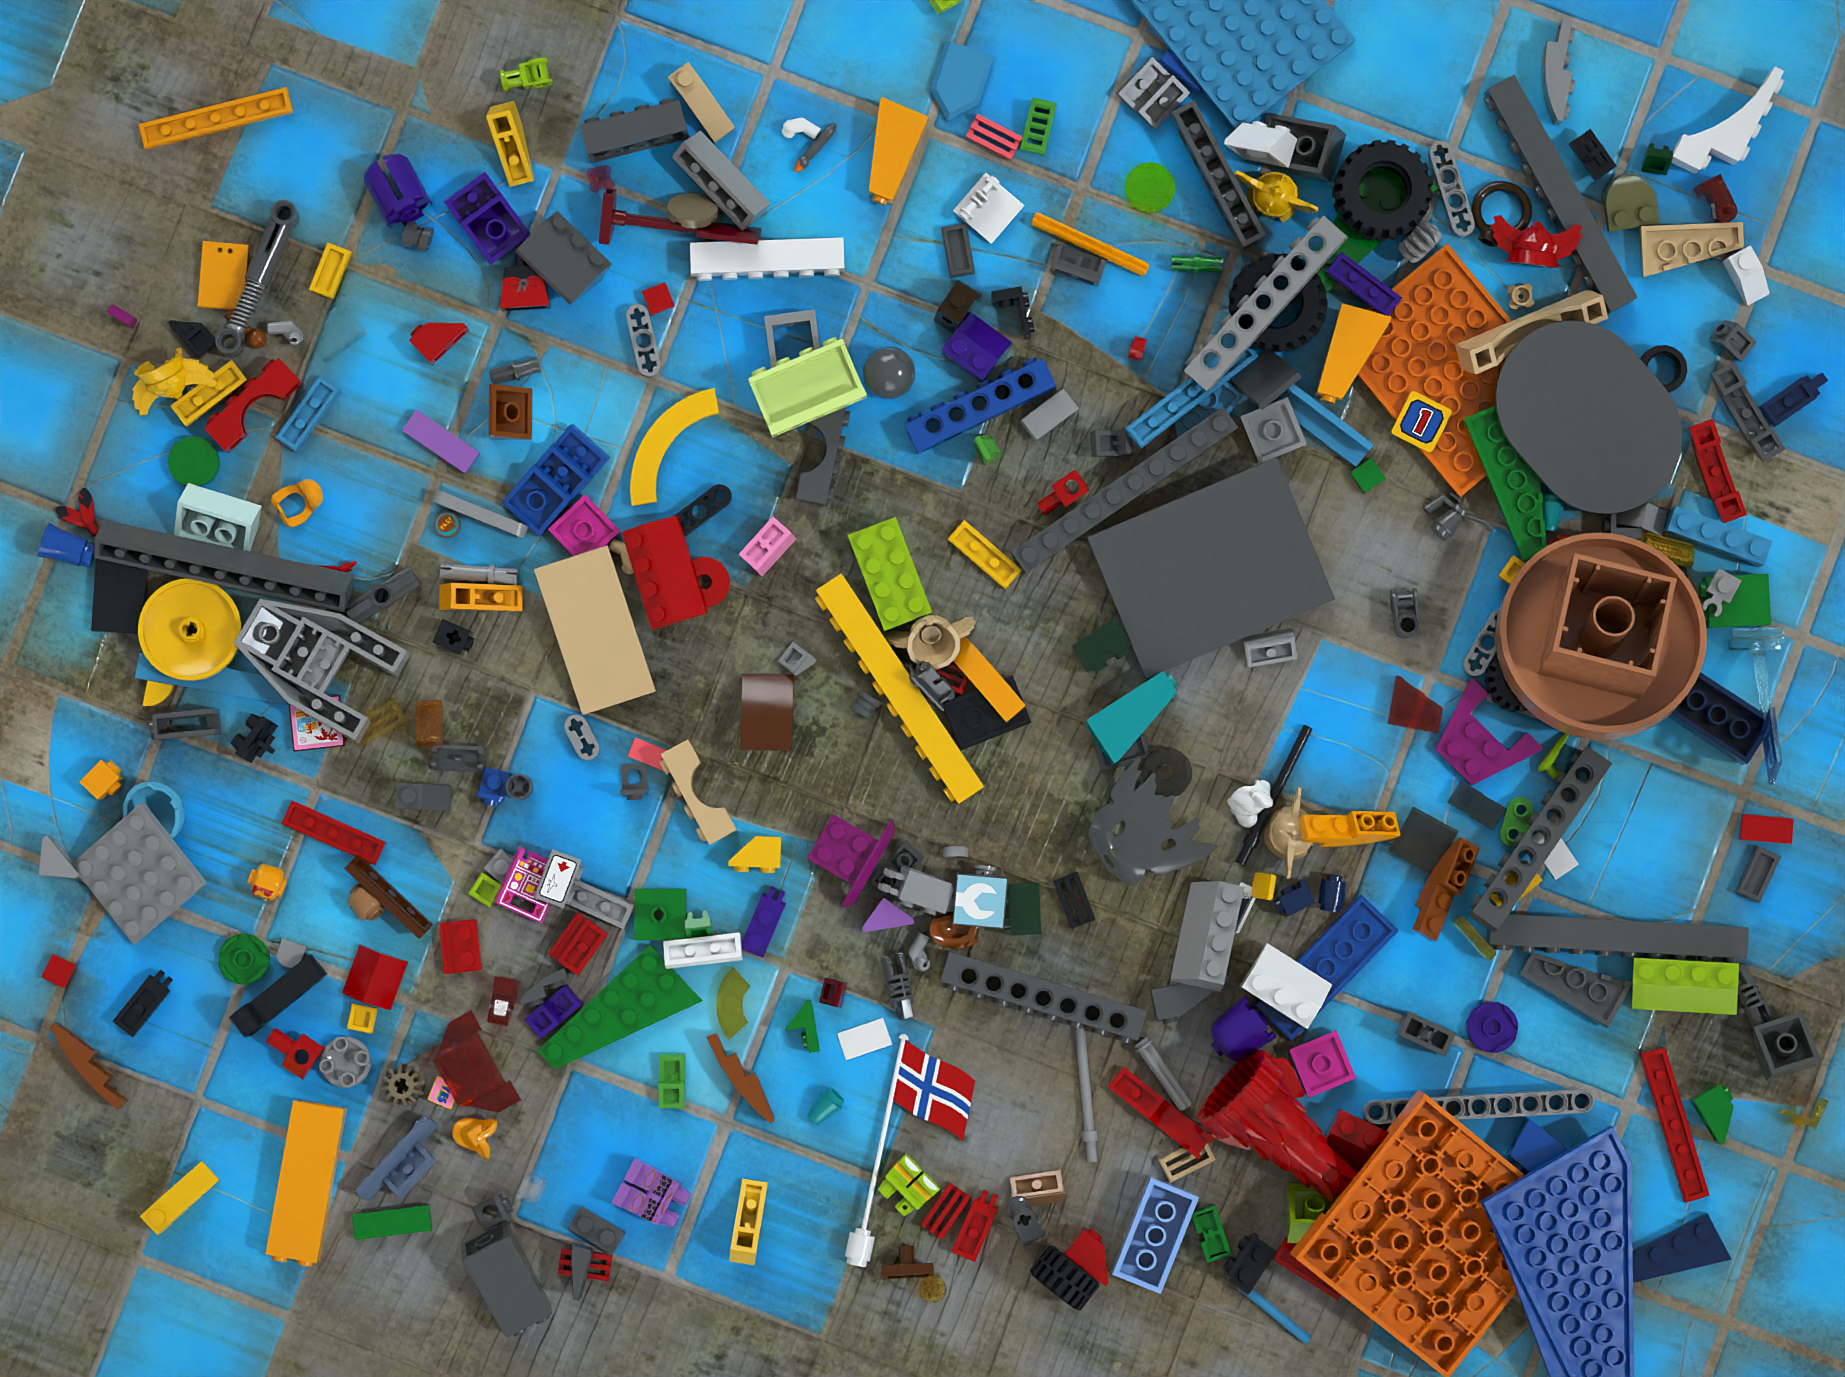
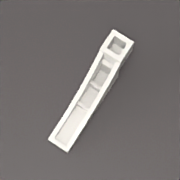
[1671,67,1784,174]

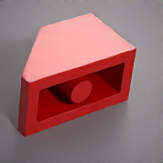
[409,323,469,365]
[1064,1228,1109,1287]

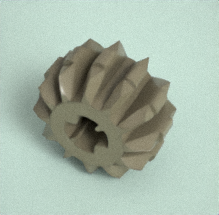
[380,1063,425,1108]

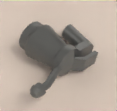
[1422,491,1494,541]

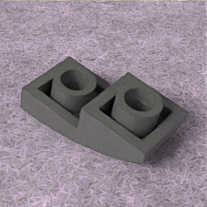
[870,840,925,898]
[520,968,569,1008]

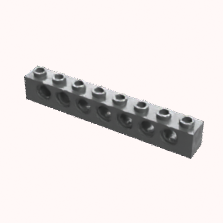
[1469,746,1612,933]
[940,951,1147,1043]

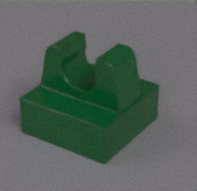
[1641,143,1673,175]

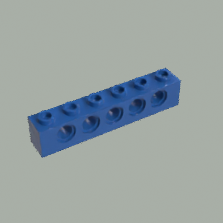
[905,357,1056,454]

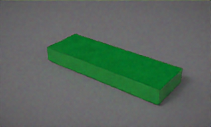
[352,1204,432,1240]

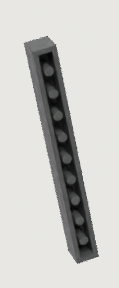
[1484,75,1638,315]
[1011,407,1238,574]
[94,520,354,612]
[1486,914,1749,963]

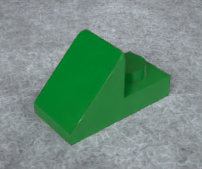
[785,1000,820,1053]

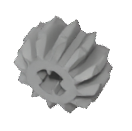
[1398,220,1441,263]

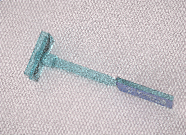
[1728,627,1784,785]

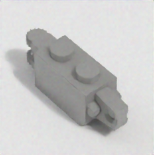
[878,865,955,915]

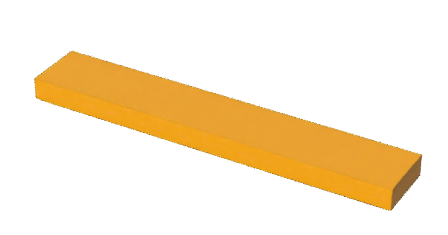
[138,87,294,150]

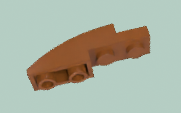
[1412,837,1479,941]

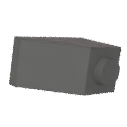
[395,782,452,811]

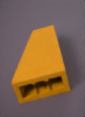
[869,97,929,206]
[1315,303,1391,404]

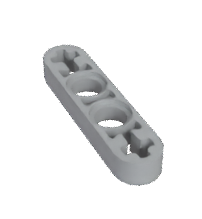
[1428,141,1475,238]
[432,489,528,539]

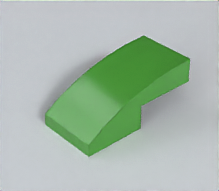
[658,1053,685,1108]

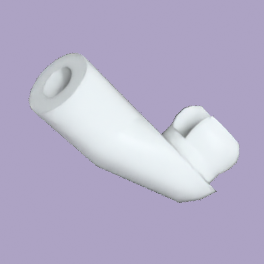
[781,118,821,140]

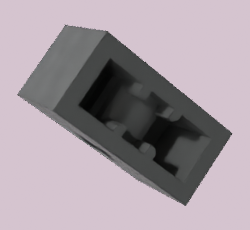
[1395,1010,1456,1057]

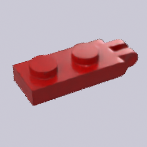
[951,1190,999,1262]

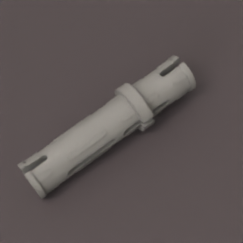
[440,563,519,585]

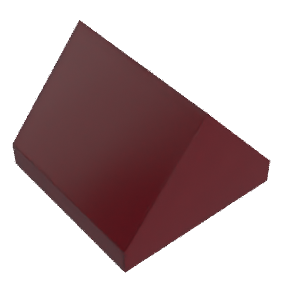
[819,977,847,1008]

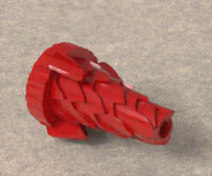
[1198,1050,1357,1203]

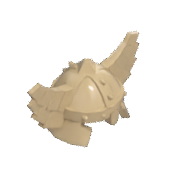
[885,615,976,669]
[1264,787,1314,879]

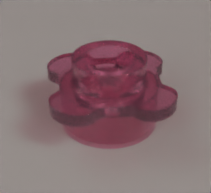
[587,165,614,193]

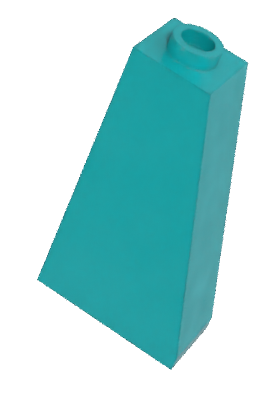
[1084,671,1177,766]

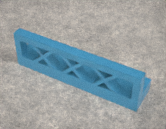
[1279,384,1374,468]

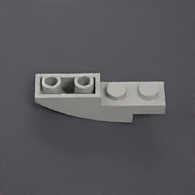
[1541,18,1575,126]

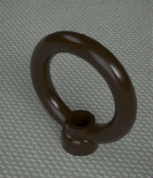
[1471,181,1532,247]

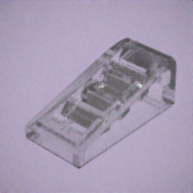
[515,1172,548,1203]

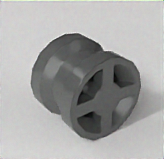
[849,690,881,720]

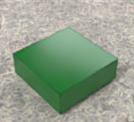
[1350,458,1386,494]

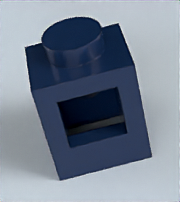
[1273,880,1316,916]

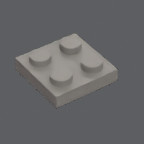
[1240,397,1307,464]

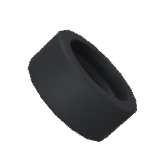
[1640,345,1687,393]

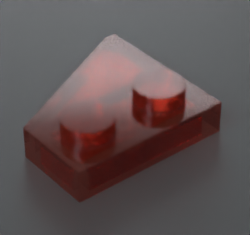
[1387,675,1443,733]

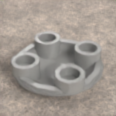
[319,1037,371,1088]

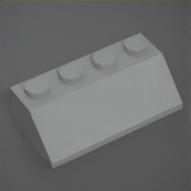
[1170,881,1244,992]

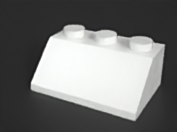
[1239,943,1332,1029]

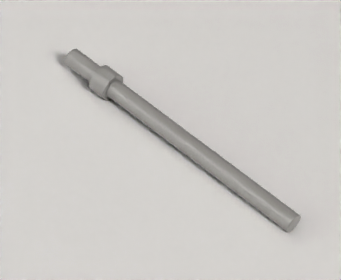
[1073,1008,1098,1162]

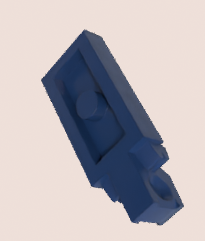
[1759,372,1828,428]

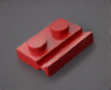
[548,912,609,976]
[439,919,482,974]

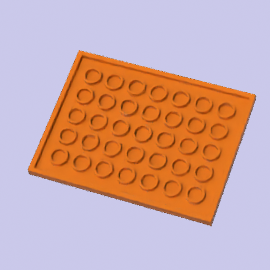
[1329,243,1512,498]

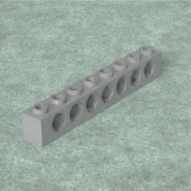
[1184,215,1348,392]

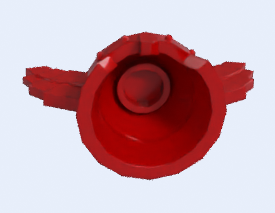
[1491,215,1583,268]

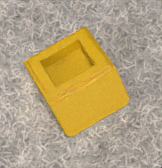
[1251,872,1276,901]

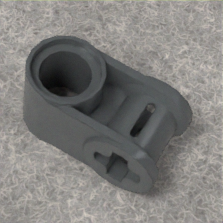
[1390,588,1420,639]
[1006,1196,1047,1247]

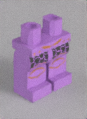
[611,1157,691,1227]

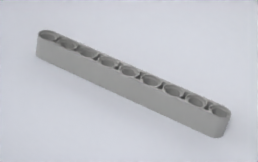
[1362,1088,1594,1124]

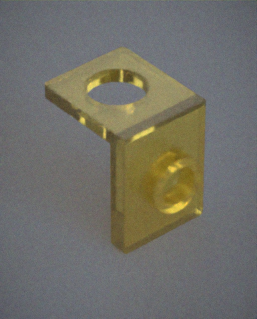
[1779,1098,1828,1129]

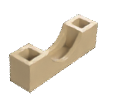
[659,739,737,845]

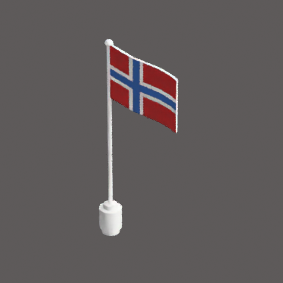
[845,1034,975,1267]

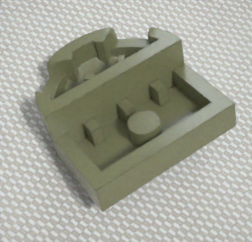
[1602,174,1660,232]

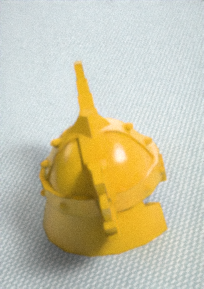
[1234,171,1318,223]
[132,348,218,416]

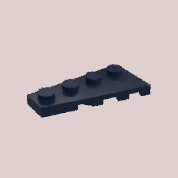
[1633,1213,1732,1283]

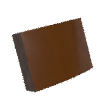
[740,674,794,751]

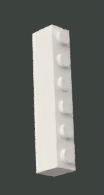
[690,238,845,281]

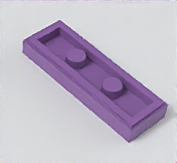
[402,409,480,474]

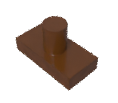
[881,1246,934,1280]

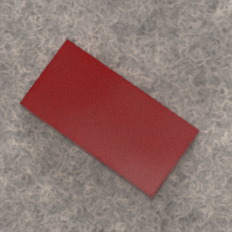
[1739,814,1794,844]

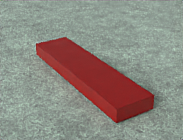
[281,800,386,865]

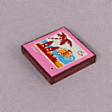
[289,695,346,752]

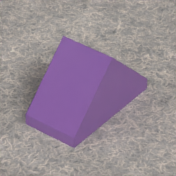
[862,898,914,932]

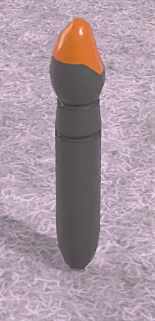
[794,123,837,172]

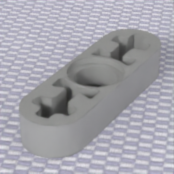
[626,304,661,378]
[1462,609,1499,676]

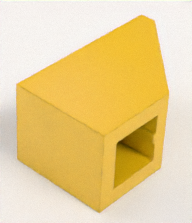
[728,836,782,873]

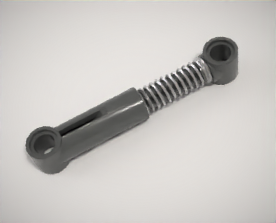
[215,200,300,358]

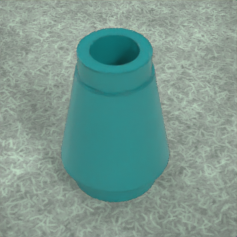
[1542,493,1565,531]
[807,1087,845,1125]

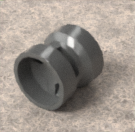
[401,221,434,253]
[506,774,534,800]

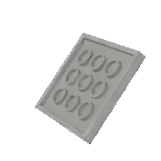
[72,802,207,945]

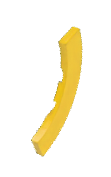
[630,388,719,507]

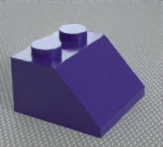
[941,312,1012,383]

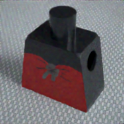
[500,253,551,312]

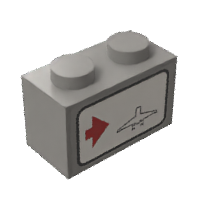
[534,849,584,908]

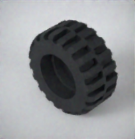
[1332,140,1433,242]
[1228,253,1328,352]

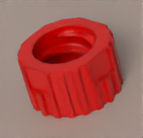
[1127,336,1147,361]

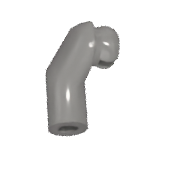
[908,932,930,971]

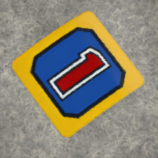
[1392,391,1452,452]

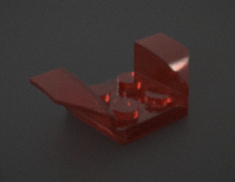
[433,1010,521,1112]

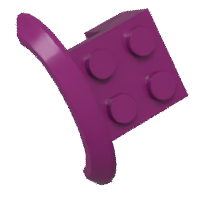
[807,814,896,908]

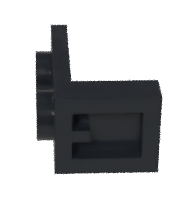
[991,286,1035,340]

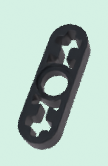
[674,484,732,537]

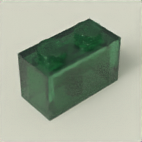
[1072,618,1132,674]
[1004,883,1041,935]

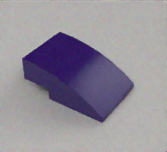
[443,171,531,265]

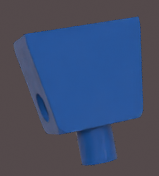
[1506,1117,1568,1175]

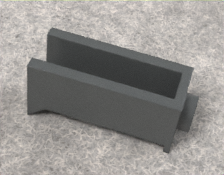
[149,708,222,741]

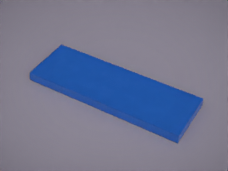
[1254,895,1399,1041]

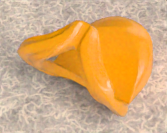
[271,479,323,527]
[452,1117,497,1159]

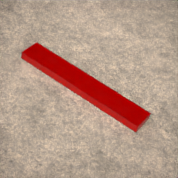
[1639,1047,1710,1203]

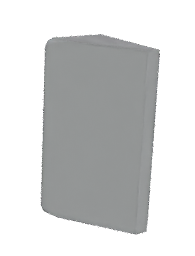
[1242,629,1298,668]

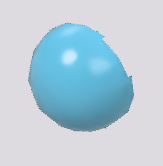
[123,781,185,839]

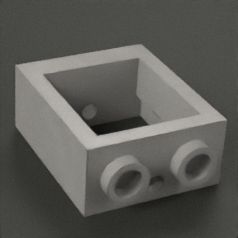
[764,309,820,368]

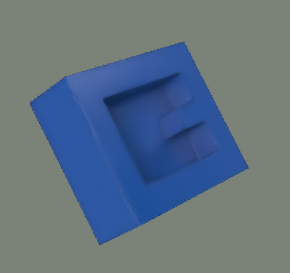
[477,767,511,806]

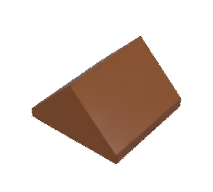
[489,384,532,440]

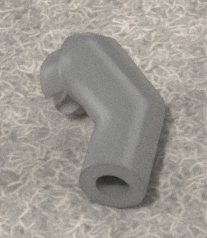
[267,320,303,345]

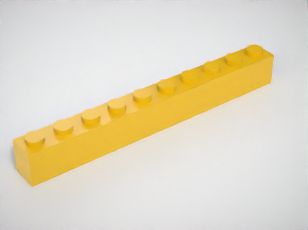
[815,573,984,804]

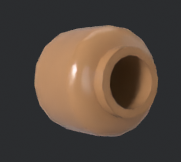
[347,883,386,922]

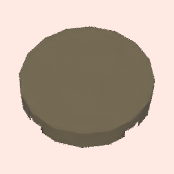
[667,193,718,229]

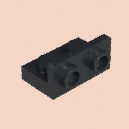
[1222,1232,1277,1295]

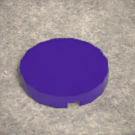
[1466,1002,1518,1053]

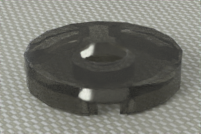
[1141,747,1192,797]

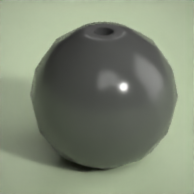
[863,347,915,399]

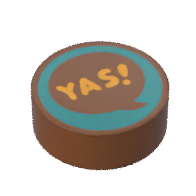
[434,512,461,538]

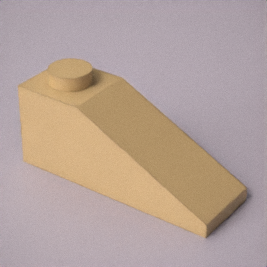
[668,62,735,143]

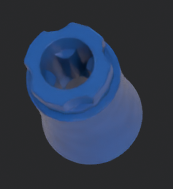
[38,523,95,568]

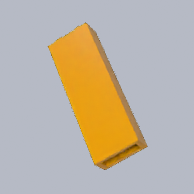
[265,1099,347,1266]

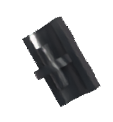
[1568,129,1617,181]
[231,713,278,763]

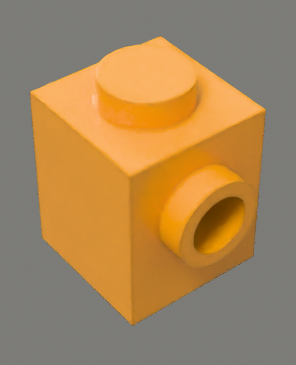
[80,760,124,800]

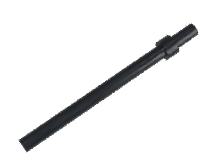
[1236,725,1313,866]

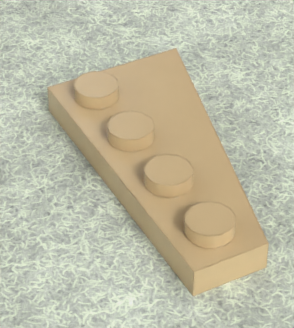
[1639,222,1744,278]

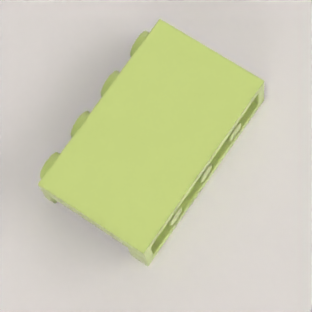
[748,337,867,438]

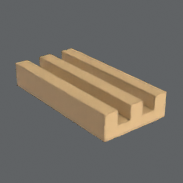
[1158,1143,1216,1183]

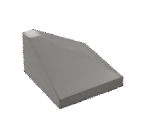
[777,642,817,676]

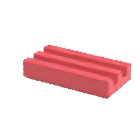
[966,114,1022,161]

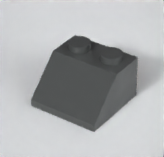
[1753,1012,1821,1082]

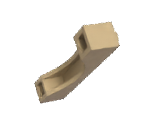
[1455,289,1608,375]

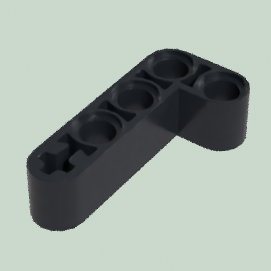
[229,954,327,1038]

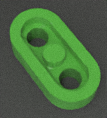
[1499,797,1533,847]

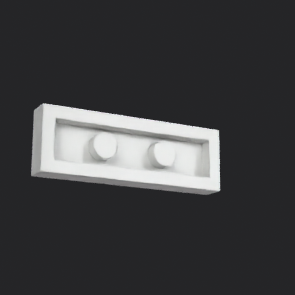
[663,932,743,969]

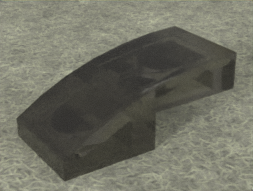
[1448,781,1506,831]

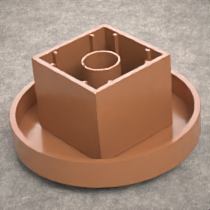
[1495,533,1707,740]

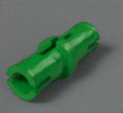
[1171,254,1223,274]

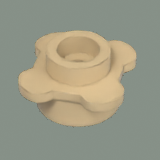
[1507,283,1534,310]

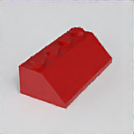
[621,516,708,630]
[1325,1108,1389,1173]

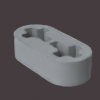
[564,715,600,760]

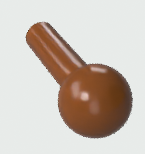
[224,310,267,349]

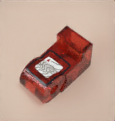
[1693,174,1738,223]
[487,975,520,1027]

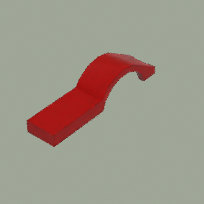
[1108,1067,1215,1160]

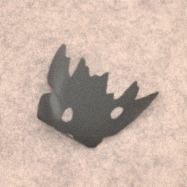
[1088,757,1217,885]

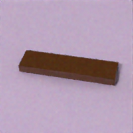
[344,855,433,939]

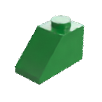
[1689,1083,1734,1145]

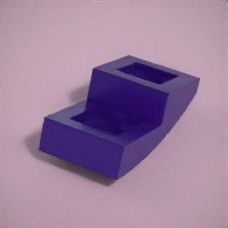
[524,984,583,1039]

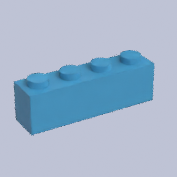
[1663,506,1773,567]

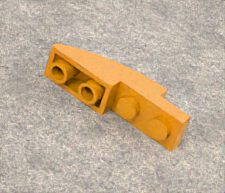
[1298,811,1401,847]

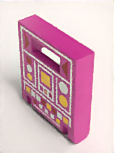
[493,846,551,924]

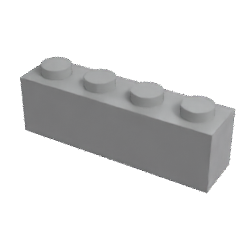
[672,130,771,230]

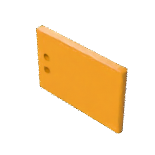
[197,241,249,310]

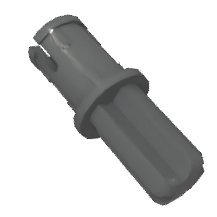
[489,357,542,384]

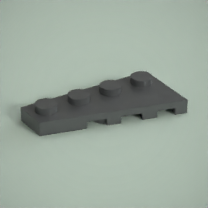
[1518,952,1633,1028]

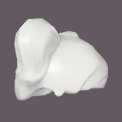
[1227,779,1273,828]

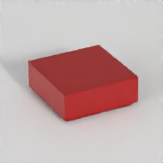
[642,282,675,316]
[41,954,77,988]

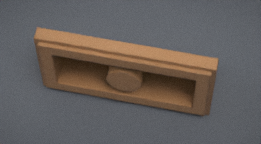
[1010,1170,1065,1206]

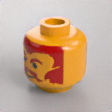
[247,863,287,901]

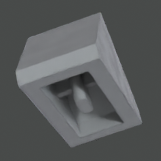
[1616,502,1668,537]
[39,835,81,878]

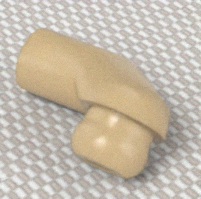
[609,539,634,574]

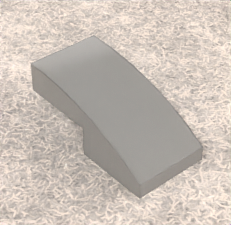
[1020,389,1079,442]

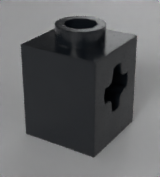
[432,619,475,655]

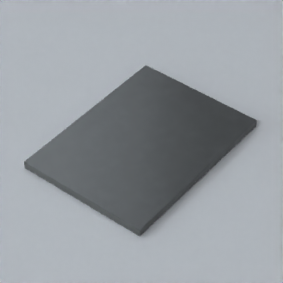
[1087,457,1335,679]

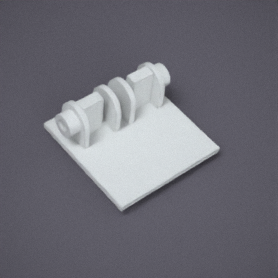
[953,173,1025,244]

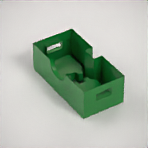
[1192,1204,1232,1263]

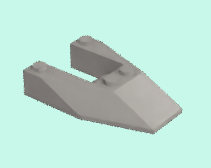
[234,599,410,744]

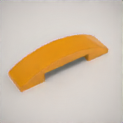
[953,636,1026,723]

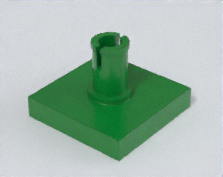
[634,889,687,940]

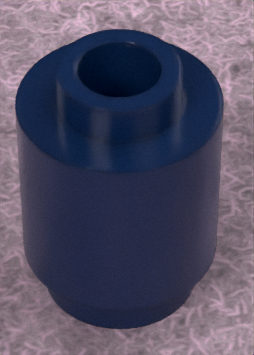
[1318,874,1347,912]

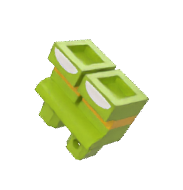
[878,1153,940,1216]

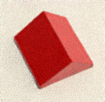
[342,945,408,1010]

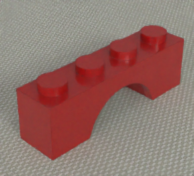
[204,358,303,453]

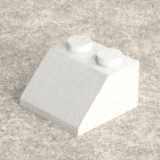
[1224,121,1297,168]

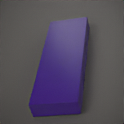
[1325,252,1402,316]

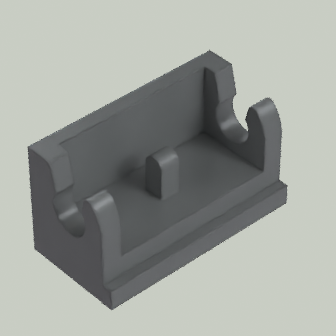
[1050,243,1107,287]
[431,744,486,773]

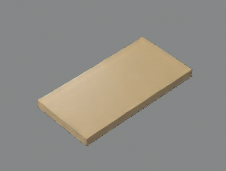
[534,545,656,715]

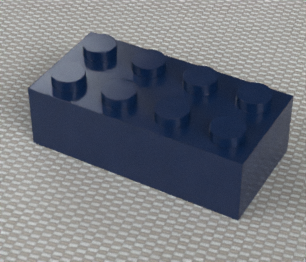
[1668,672,1775,765]

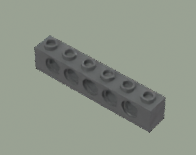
[1170,100,1266,251]

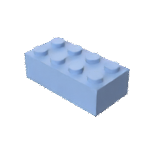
[1111,1176,1199,1294]

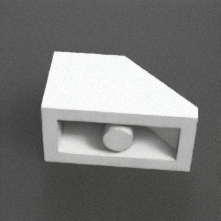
[1722,245,1770,306]

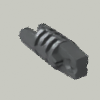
[881,952,914,1020]
[1738,963,1773,1028]

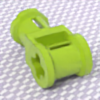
[499,57,553,92]

